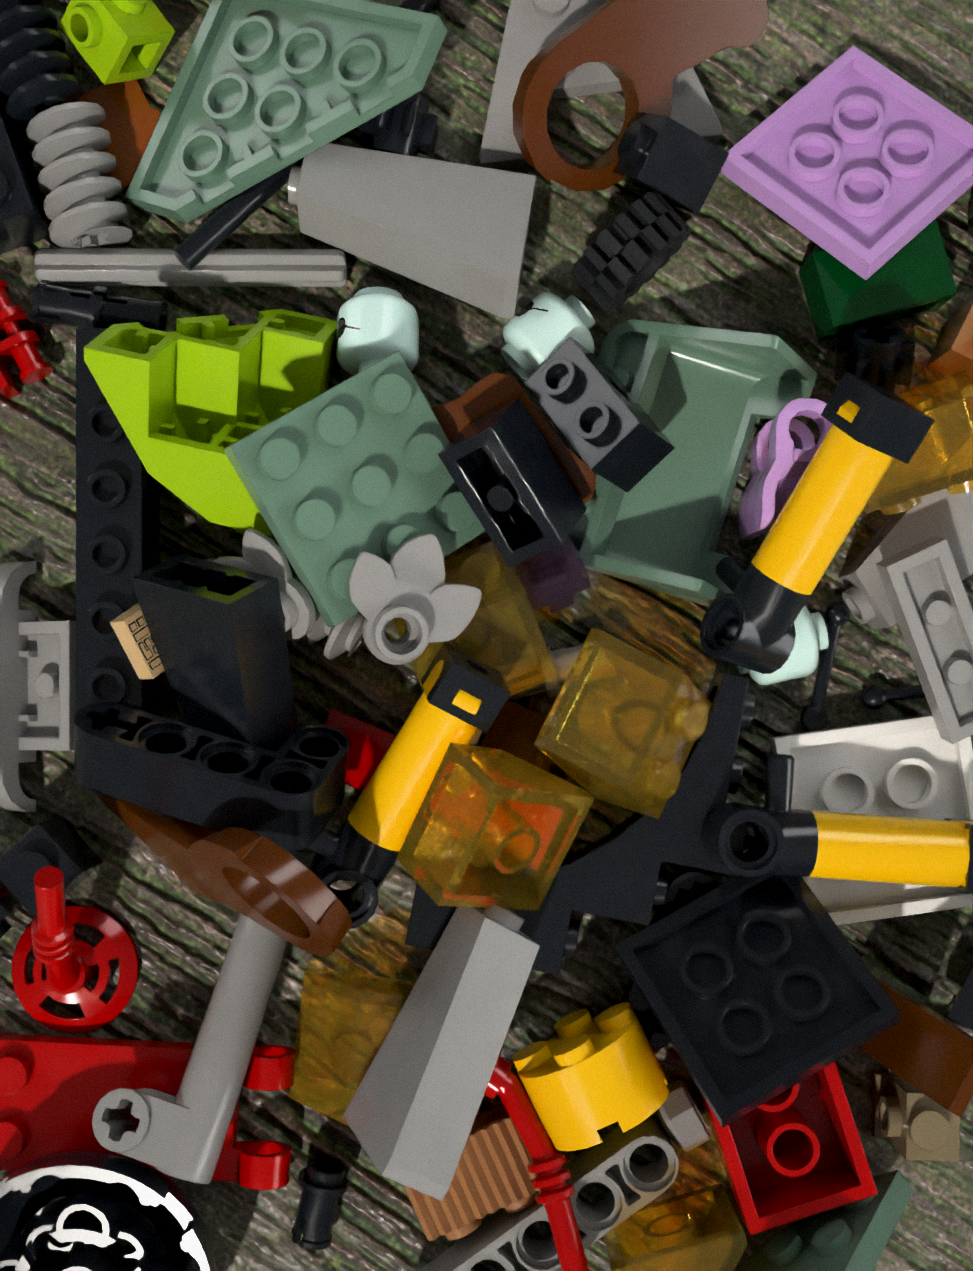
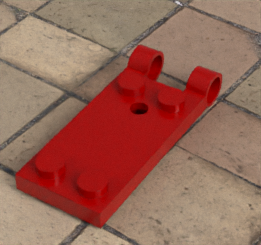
[0,1033,296,1190]

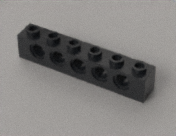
[76,328,160,716]

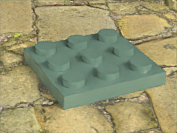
[223,350,485,627]

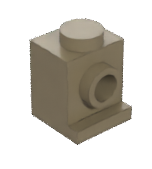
[871,1071,960,1161]

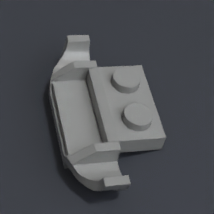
[0,561,76,812]

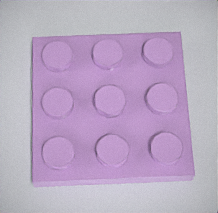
[721,45,973,281]

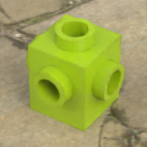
[58,0,176,85]

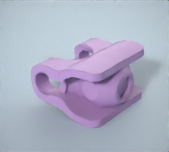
[738,398,832,540]

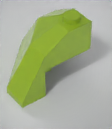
[84,309,337,537]

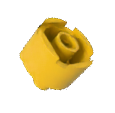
[512,1002,670,1151]

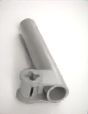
[92,851,313,1184]

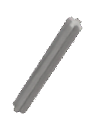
[34,248,347,287]

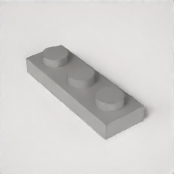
[876,536,973,744]

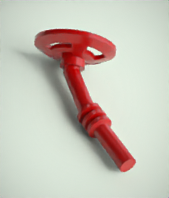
[11,866,140,1033]
[484,1043,590,1271]

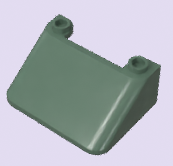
[548,319,818,607]

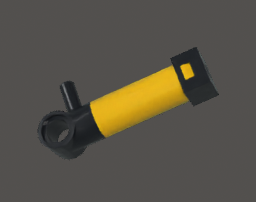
[700,371,935,674]
[307,642,511,929]
[701,753,973,893]

